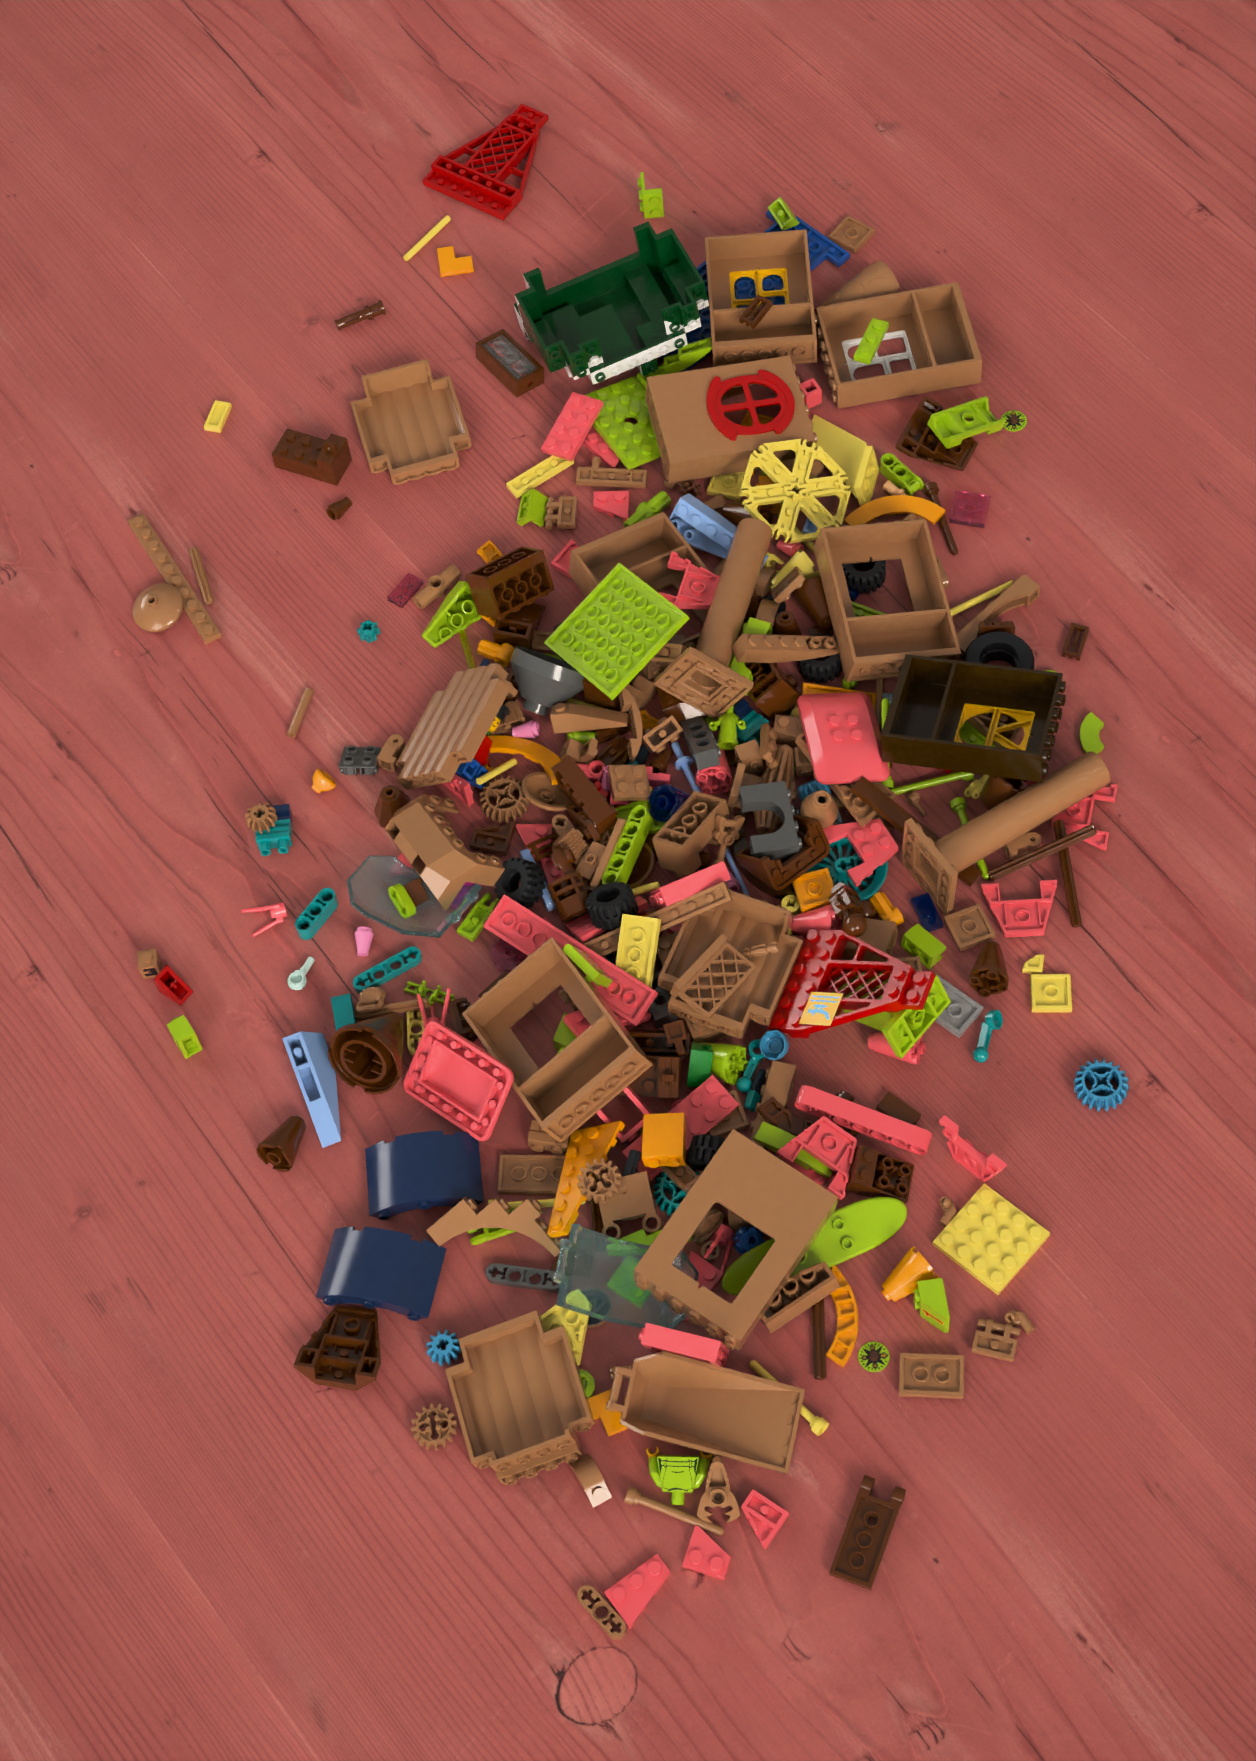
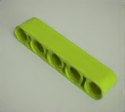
[602,805,653,885]

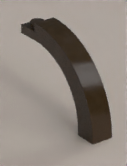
[729,808,796,900]

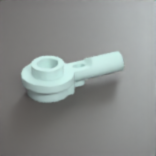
[287,956,315,990]

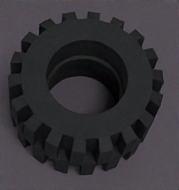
[842,558,886,594]
[797,633,843,684]
[494,857,546,908]
[585,882,638,930]
[687,1134,726,1171]

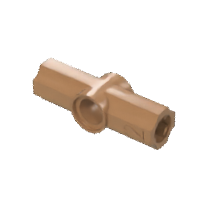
[412,565,462,609]

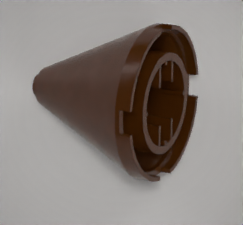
[327,1013,404,1094]

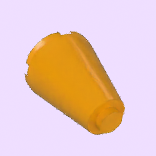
[881,1246,939,1302]

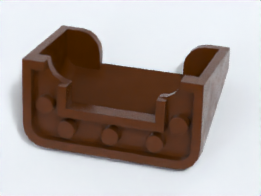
[736,814,830,890]

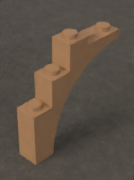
[426,1196,563,1257]

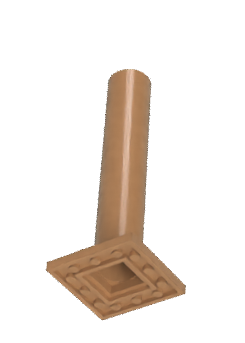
[653,518,773,720]
[901,751,1110,916]

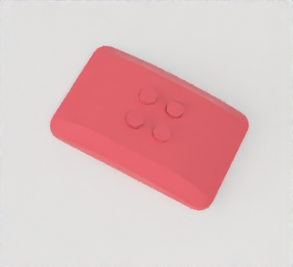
[797,692,890,784]
[403,1021,514,1141]

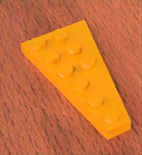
[547,1121,625,1238]

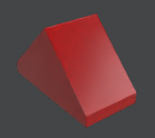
[153,965,193,1006]

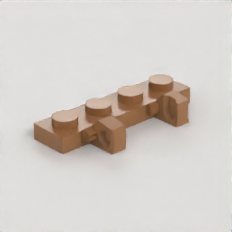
[576,456,648,489]

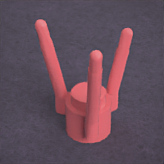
[241,902,287,937]
[417,988,451,1028]
[697,1224,734,1273]

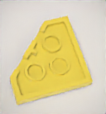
[541,1288,591,1366]

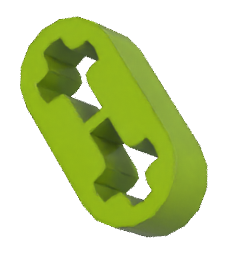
[388,883,416,919]

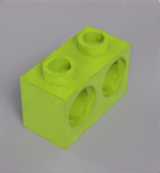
[167,1015,202,1059]

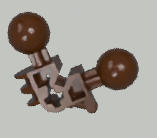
[829,882,877,938]

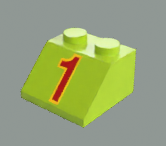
[913,1278,950,1333]

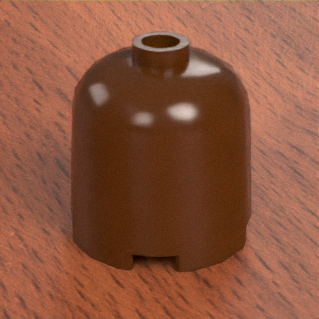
[980,776,1028,810]

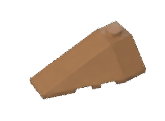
[550,703,629,734]

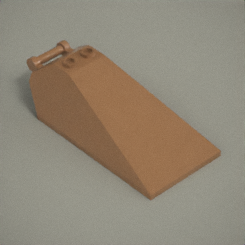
[605,1351,805,1474]

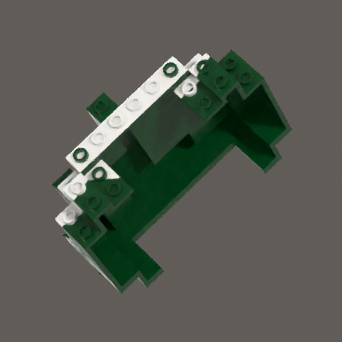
[514,221,709,385]

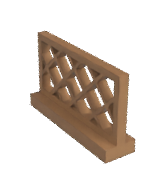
[670,934,757,1020]

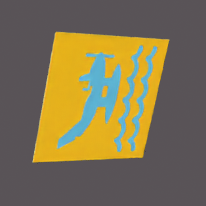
[799,992,843,1026]

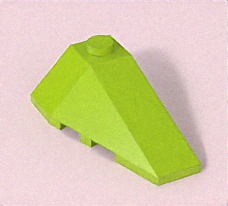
[421,581,482,648]

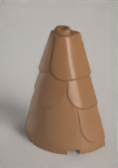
[814,260,900,315]

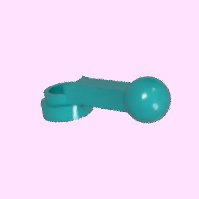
[973,1010,1003,1063]
[736,1039,765,1093]

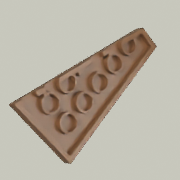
[795,731,897,828]

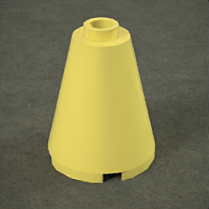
[770,549,820,591]

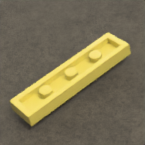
[506,455,574,498]

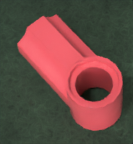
[576,760,605,784]

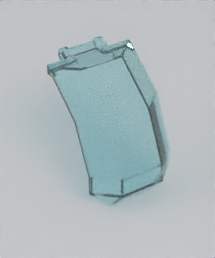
[347,856,482,938]
[552,1224,699,1329]

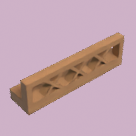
[584,818,626,892]

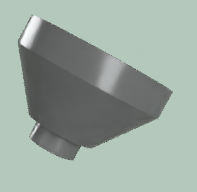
[510,646,584,716]

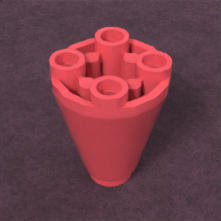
[695,749,733,795]
[790,904,843,936]
[868,1031,926,1064]

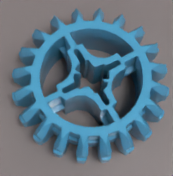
[1073,1058,1129,1112]

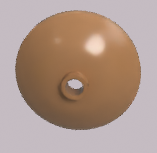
[132,583,184,632]
[521,772,572,812]

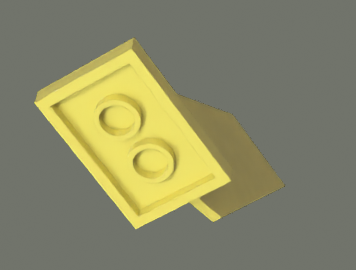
[812,414,880,506]

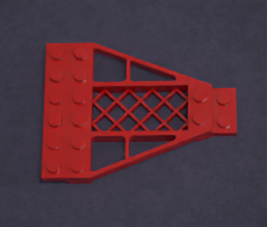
[422,104,549,221]
[768,929,936,1039]

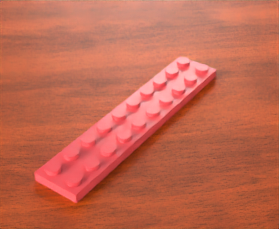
[483,894,658,1026]

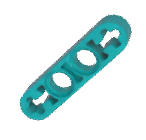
[353,947,422,994]

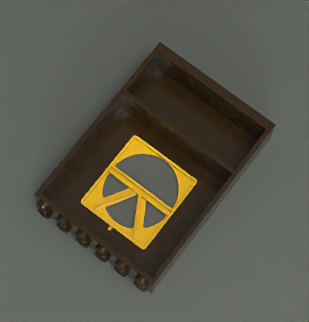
[881,654,1066,782]

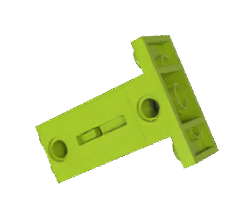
[833,972,951,1059]

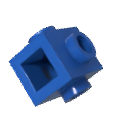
[732,1226,765,1255]

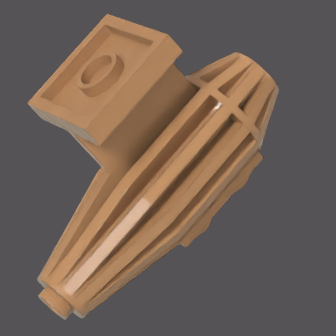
[727,744,797,835]

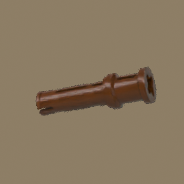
[335,300,386,330]

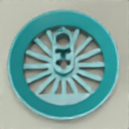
[805,837,888,900]

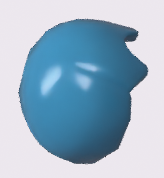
[759,1030,790,1060]

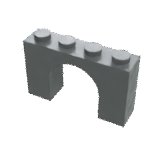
[738,781,802,860]

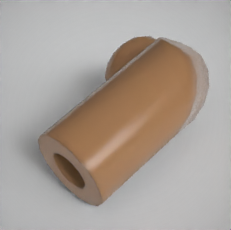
[939,1196,957,1227]
[1005,1311,1035,1334]

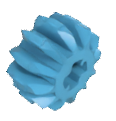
[798,779,831,801]
[426,1329,462,1367]

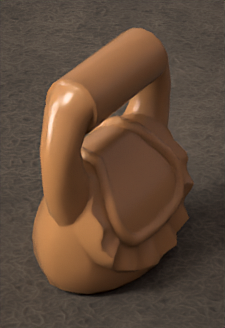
[356,987,386,1014]

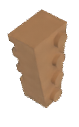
[761,1262,840,1334]

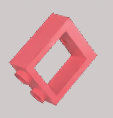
[597,1086,654,1143]

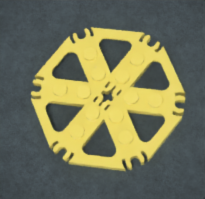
[739,438,851,544]

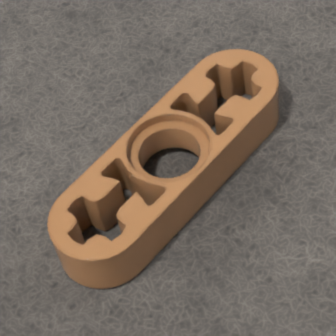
[577,1585,627,1640]

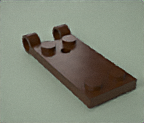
[829,1475,906,1590]

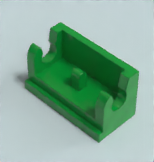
[687,1042,713,1088]

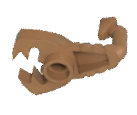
[697,1455,740,1523]

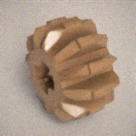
[245,801,277,834]

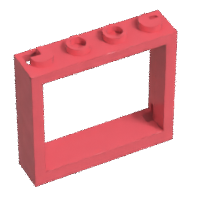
[648,861,731,910]
[639,1323,730,1368]

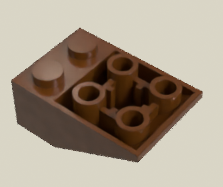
[493,604,545,649]
[845,1144,914,1203]

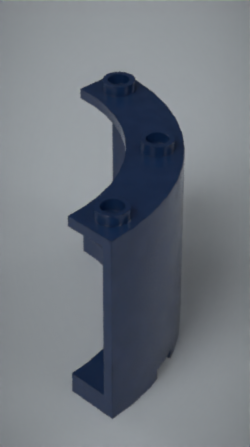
[365,1131,484,1220]
[316,1227,446,1321]

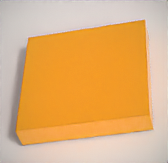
[792,868,834,913]

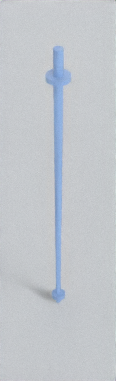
[671,742,750,896]

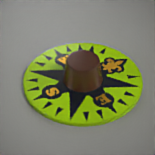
[1001,410,1027,432]
[858,1342,890,1372]

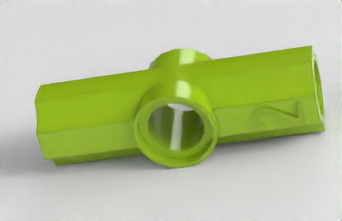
[623,491,672,528]

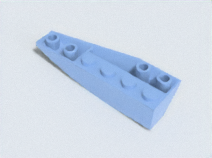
[669,493,769,569]
[282,1031,341,1148]

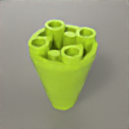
[699,1042,749,1085]

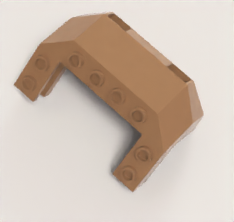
[385,794,505,911]

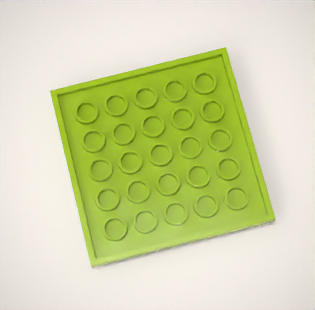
[544,563,690,701]

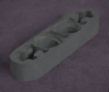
[485,1263,565,1292]

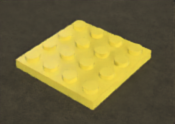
[932,1183,1050,1295]

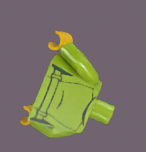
[646,1447,713,1505]

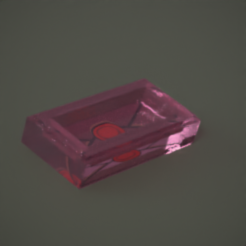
[387,573,424,608]

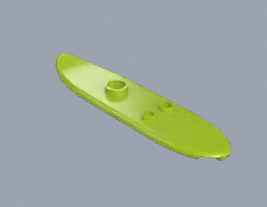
[722,1197,907,1296]

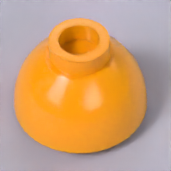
[311,769,336,794]

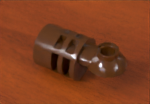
[547,846,589,922]

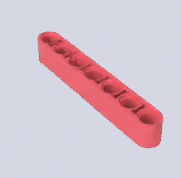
[794,1085,932,1155]

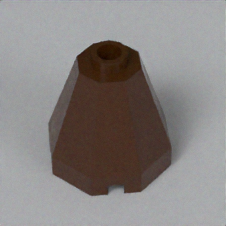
[374,785,411,828]

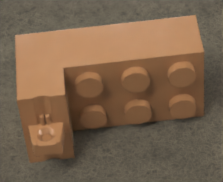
[652,791,730,878]

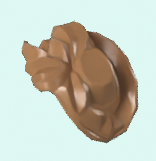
[692,1209,726,1244]

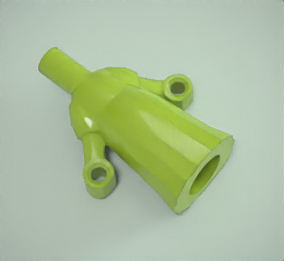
[709,705,746,750]

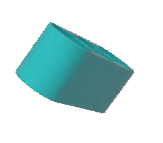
[295,888,338,940]
[331,993,356,1031]

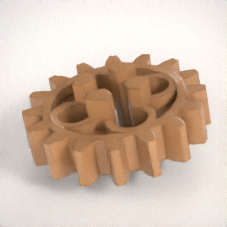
[577,1158,622,1204]
[411,1404,458,1451]

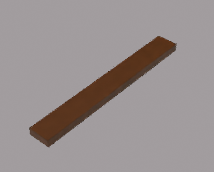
[850,776,982,887]

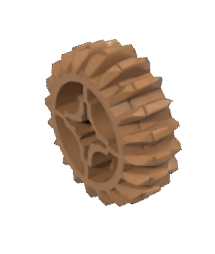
[479,775,530,824]

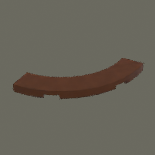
[756,1097,860,1137]

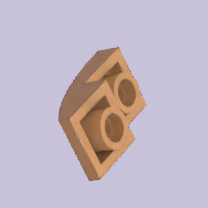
[756,567,777,599]

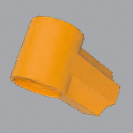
[477,639,514,668]
[869,892,904,926]

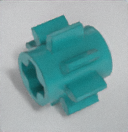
[357,620,381,643]

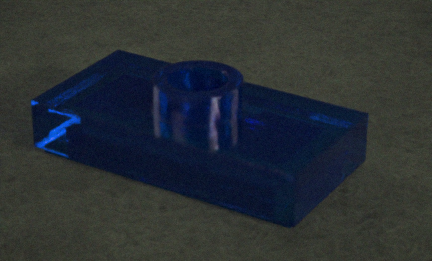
[910,893,943,932]

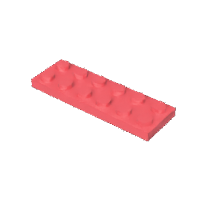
[622,1075,739,1182]

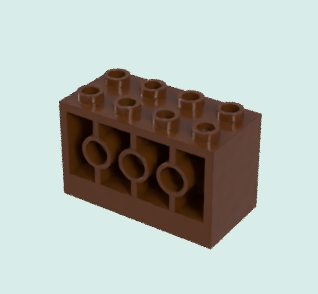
[466,546,555,620]

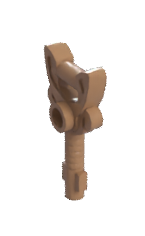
[712,814,745,865]

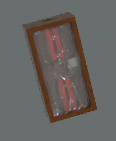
[476,329,544,398]

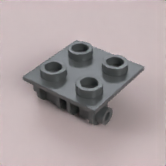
[338,746,381,775]

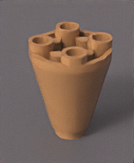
[800,790,838,829]

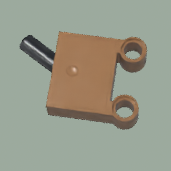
[596,1150,663,1243]

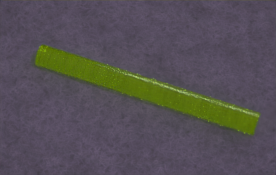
[459,630,476,669]

